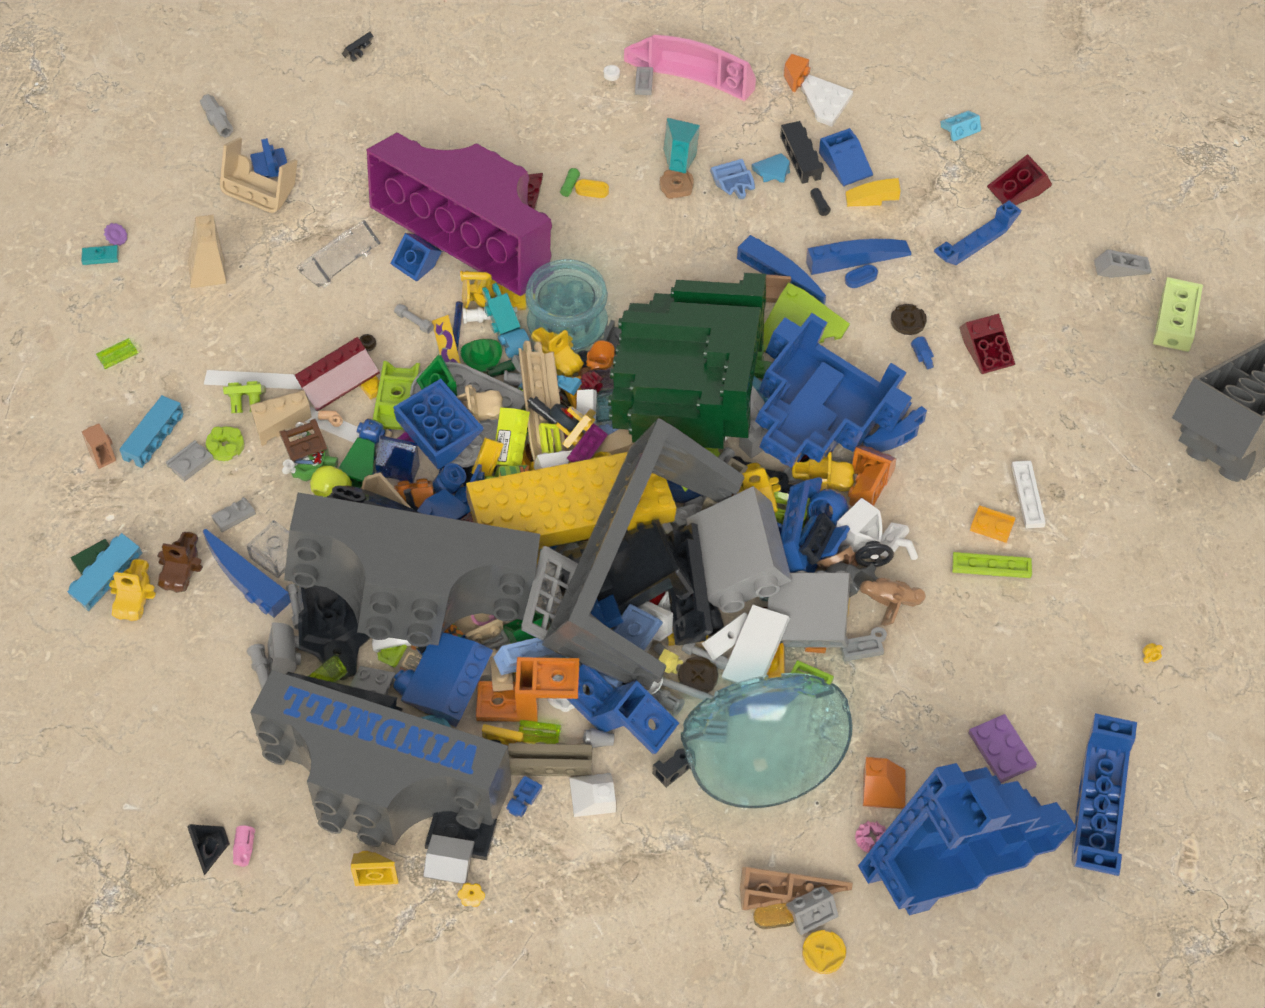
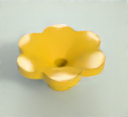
[458,882,485,907]

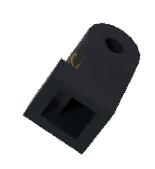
[652,748,692,788]

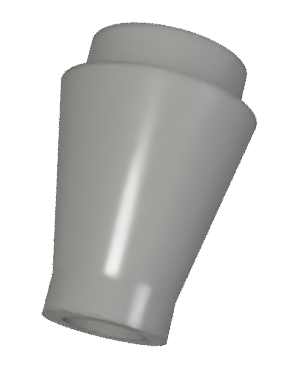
[583,728,614,748]

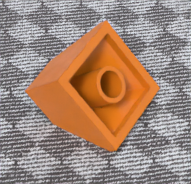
[863,757,906,809]

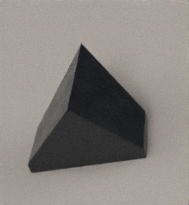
[187,824,230,876]

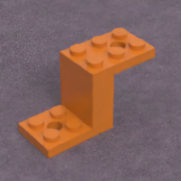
[476,657,579,722]

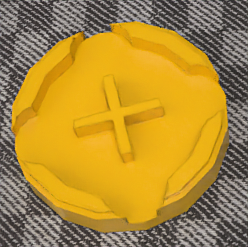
[802,930,846,974]

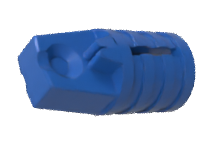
[911,336,934,370]

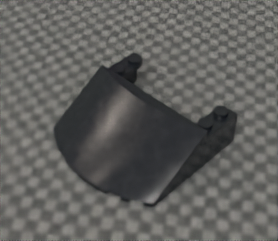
[558,519,694,615]

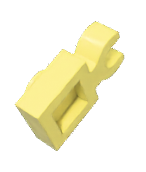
[658,648,683,674]

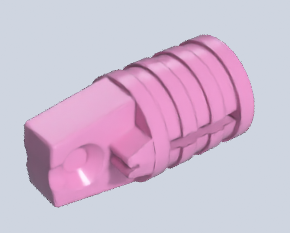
[233,826,255,867]

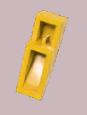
[845,178,901,207]

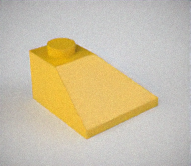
[351,851,398,886]

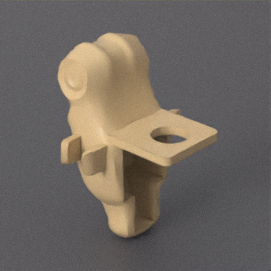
[456,385,504,423]

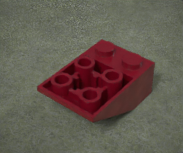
[959,313,1016,374]

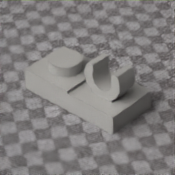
[211,497,256,533]

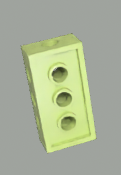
[1153,277,1203,352]

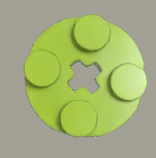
[206,426,244,461]

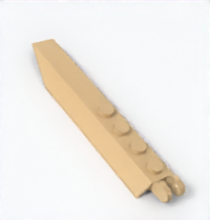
[518,341,566,463]

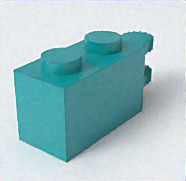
[482,283,521,335]

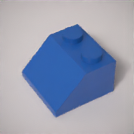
[390,233,442,281]
[417,489,471,521]

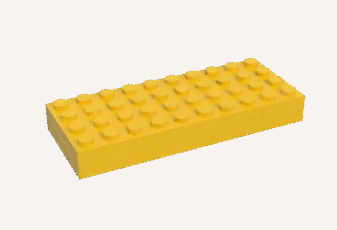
[466,452,676,549]

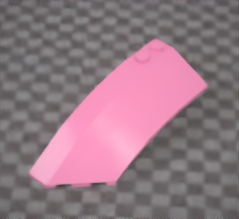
[624,35,756,101]

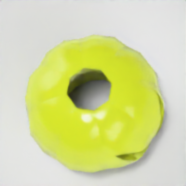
[310,465,352,497]

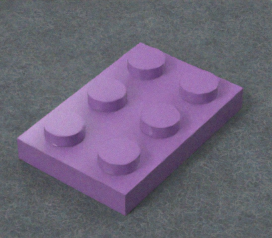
[968,714,1037,783]

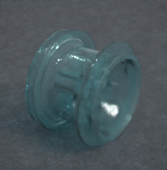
[526,259,608,351]

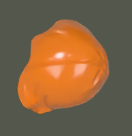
[586,340,616,372]

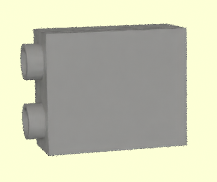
[686,486,792,613]

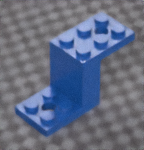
[567,664,679,754]

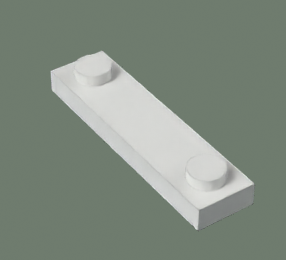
[1011,461,1046,529]

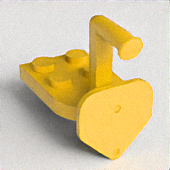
[460,271,526,310]

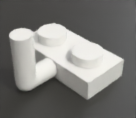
[880,522,918,560]

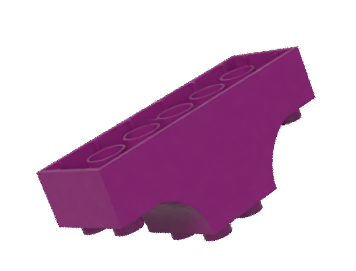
[366,132,552,296]

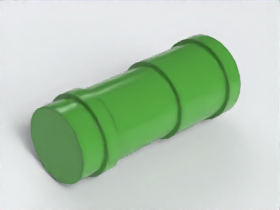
[560,168,580,197]

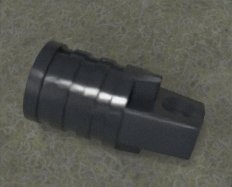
[708,601,724,636]

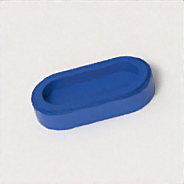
[845,265,878,288]

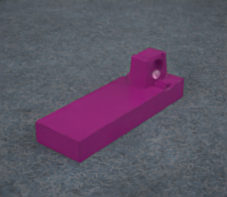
[566,423,608,463]

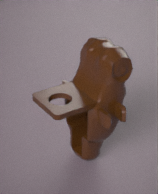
[157,532,203,593]

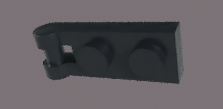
[799,513,836,565]

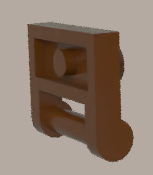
[279,419,328,462]

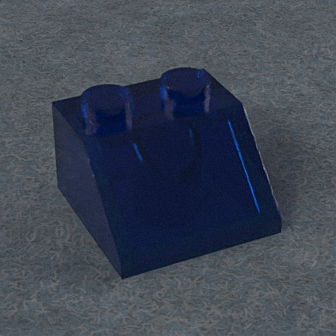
[375,435,420,483]

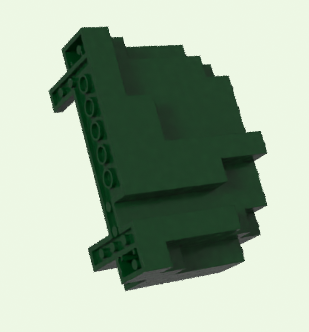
[608,273,766,449]

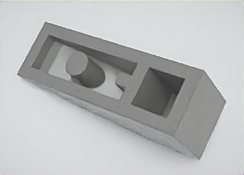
[1094,249,1152,278]

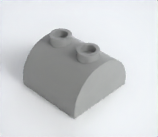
[267,622,301,674]

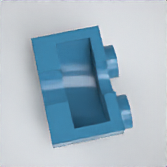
[498,328,533,359]

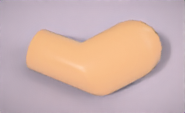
[318,410,343,427]

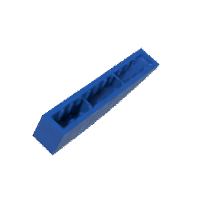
[737,235,826,305]
[806,239,912,275]
[203,529,291,618]

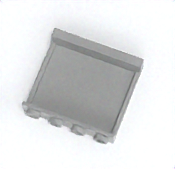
[768,571,853,648]

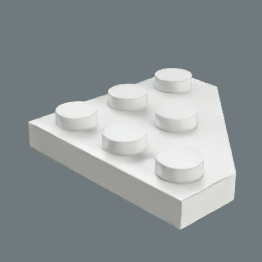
[801,75,853,127]

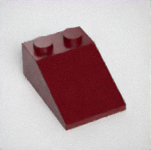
[987,154,1052,205]

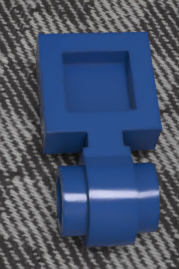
[506,776,542,817]

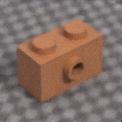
[81,423,116,469]

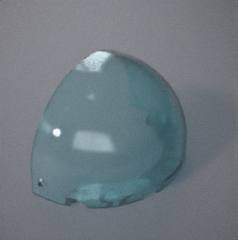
[681,673,853,808]

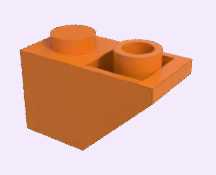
[784,54,811,92]

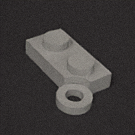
[840,627,887,662]

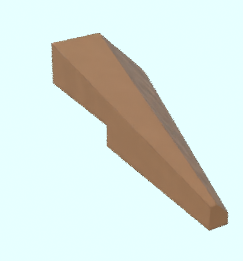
[740,867,853,910]

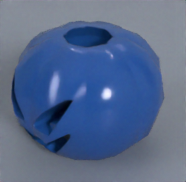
[807,489,849,526]

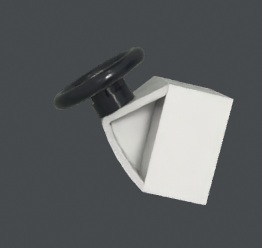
[836,498,894,567]

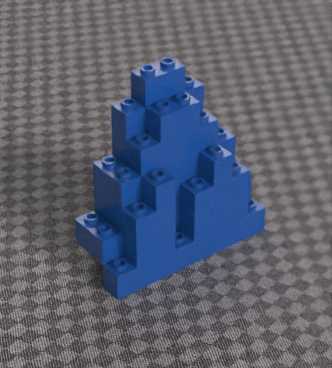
[755,313,912,468]
[858,763,1076,916]

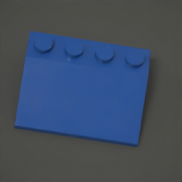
[393,379,484,469]
[401,633,493,727]

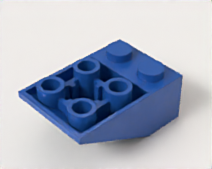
[819,128,873,186]

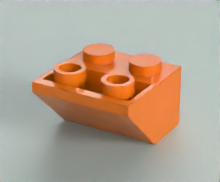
[394,478,434,507]

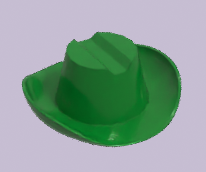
[460,339,502,372]

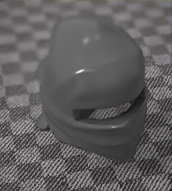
[825,561,878,598]

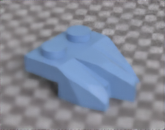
[710,159,755,199]

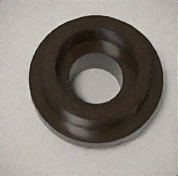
[360,334,377,351]

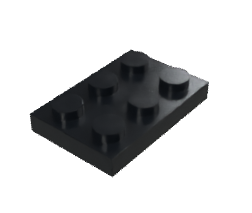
[425,811,497,861]

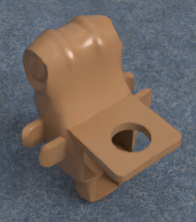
[859,578,926,626]

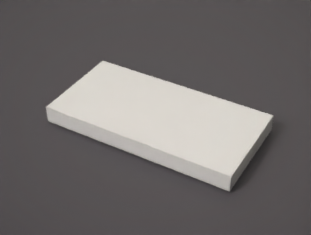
[722,605,790,691]

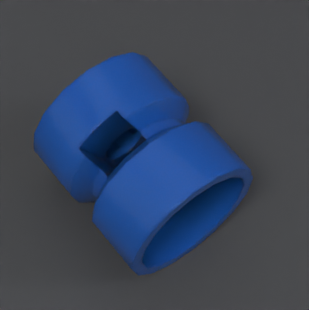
[433,463,466,495]

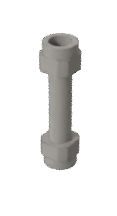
[394,304,434,334]
[286,584,300,630]
[682,643,729,670]

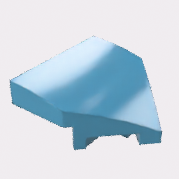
[752,153,790,183]

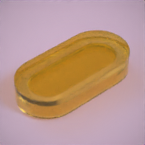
[753,903,794,929]

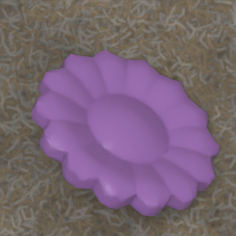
[104,223,128,246]

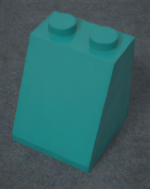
[663,118,700,174]

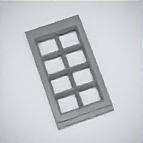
[522,546,578,641]

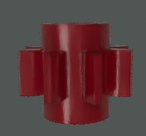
[580,371,603,393]

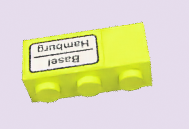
[495,407,530,466]

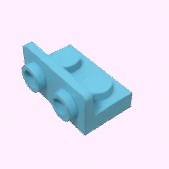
[940,110,981,141]

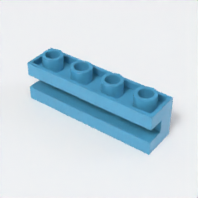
[119,395,184,468]
[67,533,143,611]

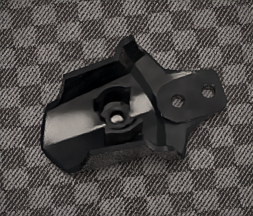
[296,585,370,680]

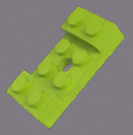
[373,361,421,430]

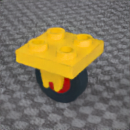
[550,403,596,448]

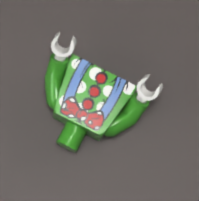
[282,422,338,481]

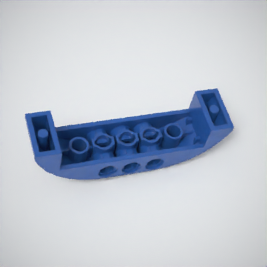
[1072,713,1137,876]

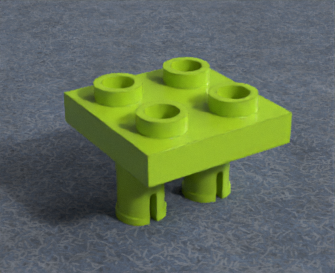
[223,381,266,413]

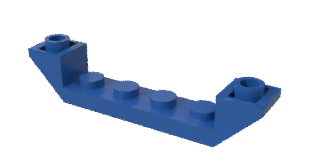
[934,200,1022,265]
[781,477,822,573]

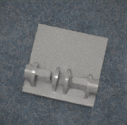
[350,666,396,695]

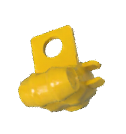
[531,327,584,378]
[792,452,855,491]
[736,462,781,513]
[109,559,156,621]

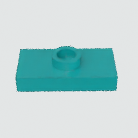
[81,245,119,265]

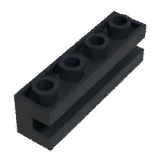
[780,121,824,184]

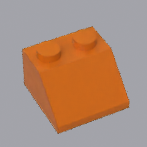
[853,445,897,486]
[848,463,889,507]

